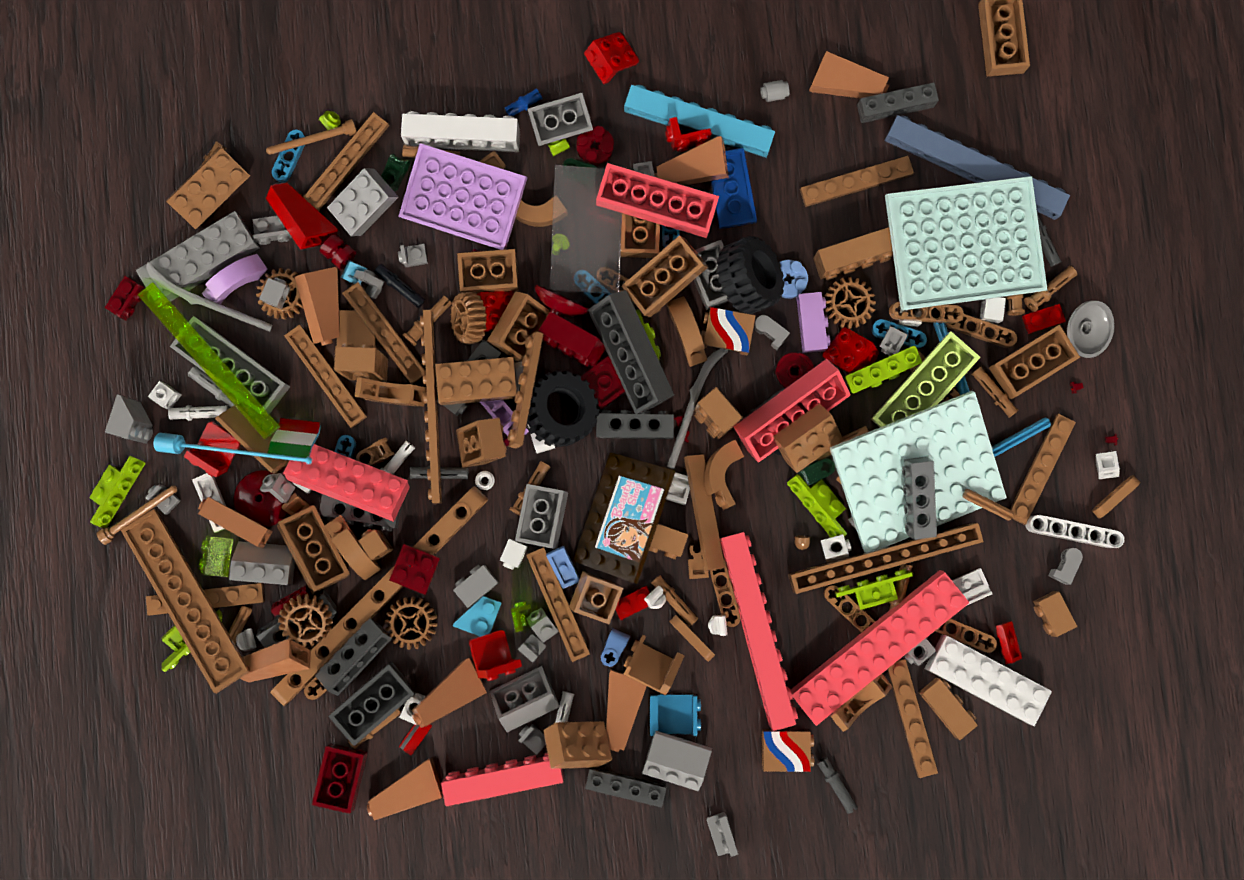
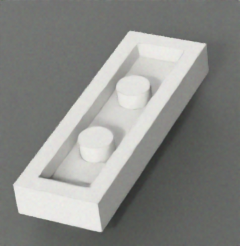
[192,473,226,533]

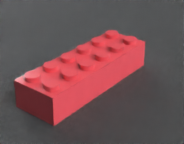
[596,163,719,238]
[734,359,851,463]
[283,444,410,522]
[441,752,565,806]

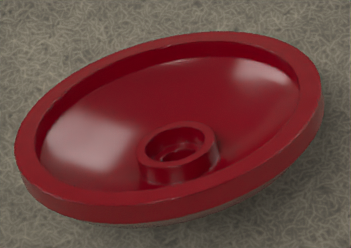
[535,285,588,317]
[234,470,292,527]

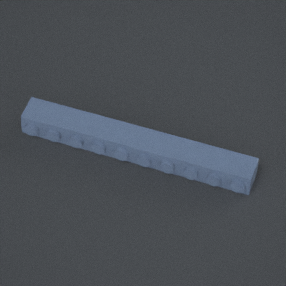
[884,115,1070,220]

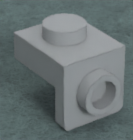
[353,269,384,299]
[260,473,295,503]
[526,608,559,643]

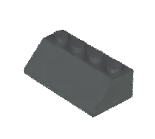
[328,661,415,746]

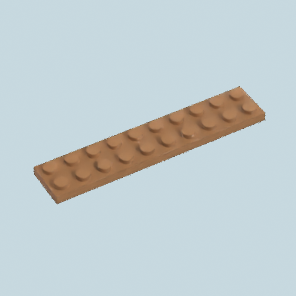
[121,509,250,694]

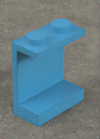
[650,694,701,736]

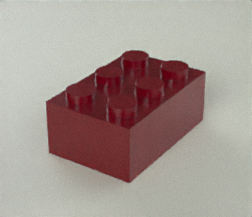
[538,312,606,367]
[312,743,368,814]

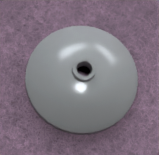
[1067,300,1114,358]

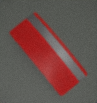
[399,724,432,756]

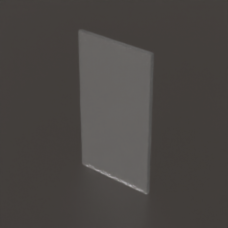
[550,165,622,294]

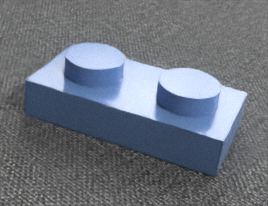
[546,546,580,589]

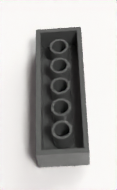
[588,290,674,414]

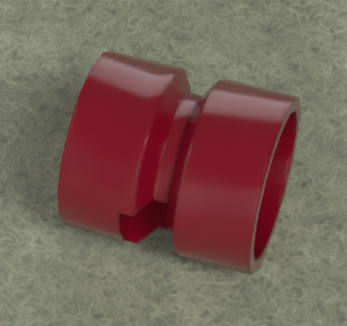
[319,234,356,270]

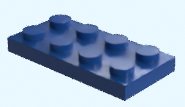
[711,148,757,229]

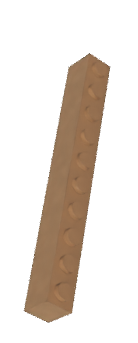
[788,523,984,594]

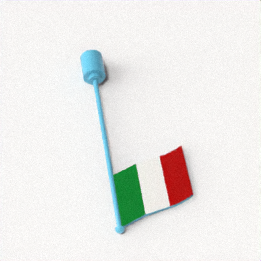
[154,418,321,464]

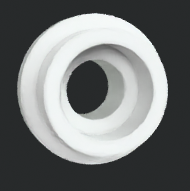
[475,471,495,490]

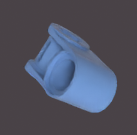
[601,628,630,667]

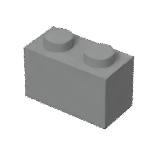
[453,564,499,608]

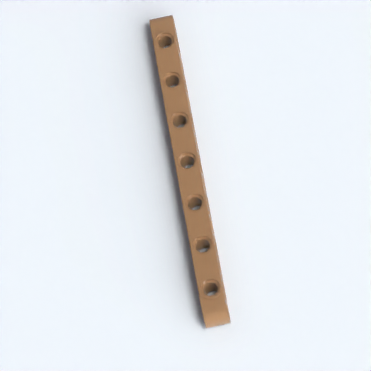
[270,486,488,706]

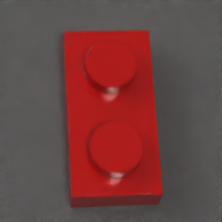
[1022,304,1066,334]
[615,586,650,621]
[996,621,1022,664]

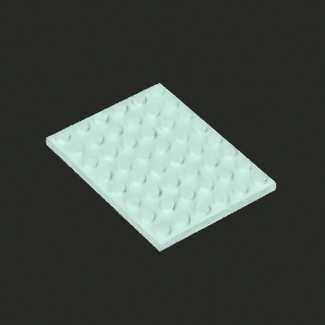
[885,176,1047,311]
[830,391,1007,553]

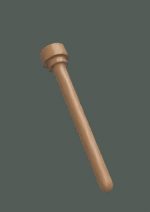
[266,119,357,155]
[97,486,177,545]

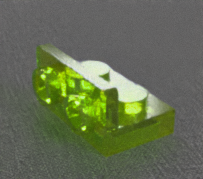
[199,536,233,577]
[511,601,531,632]

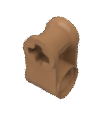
[356,438,395,467]

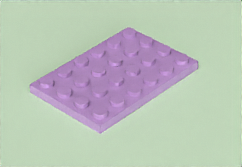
[398,143,528,250]

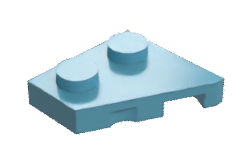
[453,596,502,636]

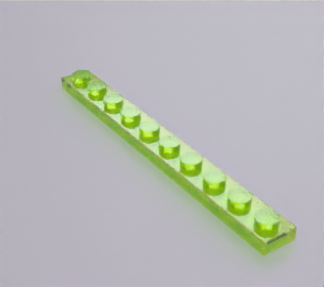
[138,282,281,439]

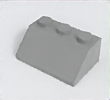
[528,93,593,146]
[105,395,153,444]
[515,484,568,549]
[229,541,295,585]
[489,666,560,732]
[642,731,712,791]

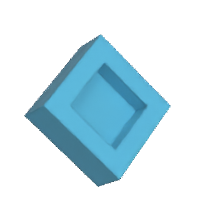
[341,260,367,285]

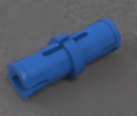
[504,88,542,116]

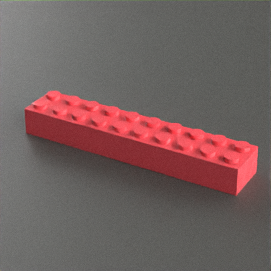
[720,532,798,731]
[791,570,969,726]

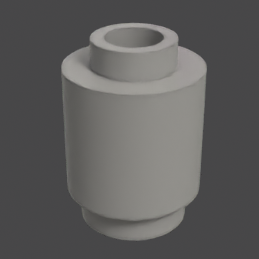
[761,80,789,102]

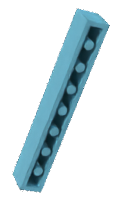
[624,85,775,158]

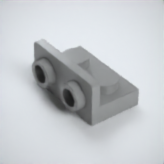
[252,216,292,245]
[706,812,738,857]

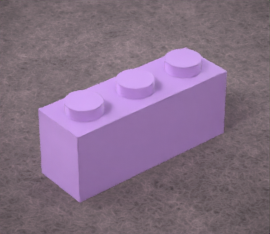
[796,292,830,353]

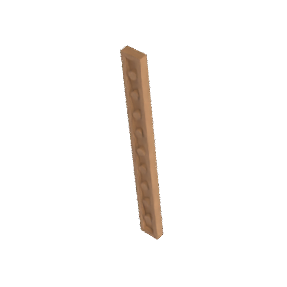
[420,310,442,504]

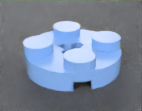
[780,260,808,299]

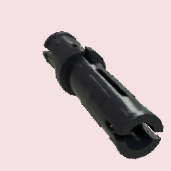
[374,263,426,309]

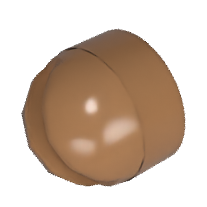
[795,536,810,550]

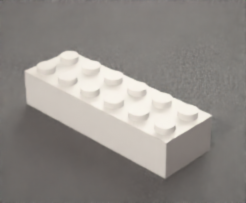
[401,111,520,152]
[924,635,1052,726]

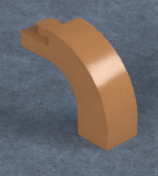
[516,196,568,227]
[666,296,707,367]
[355,378,427,407]
[704,440,744,510]
[325,515,382,581]
[831,674,893,732]

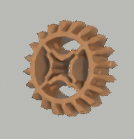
[256,268,303,320]
[825,277,876,329]
[450,292,487,344]
[278,594,333,647]
[385,597,438,650]

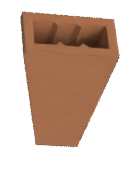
[809,51,889,98]
[654,136,729,186]
[295,267,339,346]
[198,497,273,548]
[240,639,310,683]
[412,658,487,728]
[606,669,647,752]
[367,757,443,820]

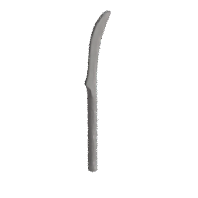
[146,262,272,332]
[667,349,728,469]

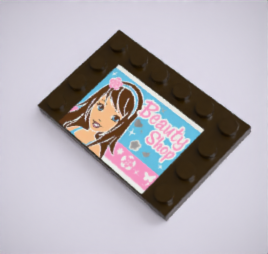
[573,452,675,584]

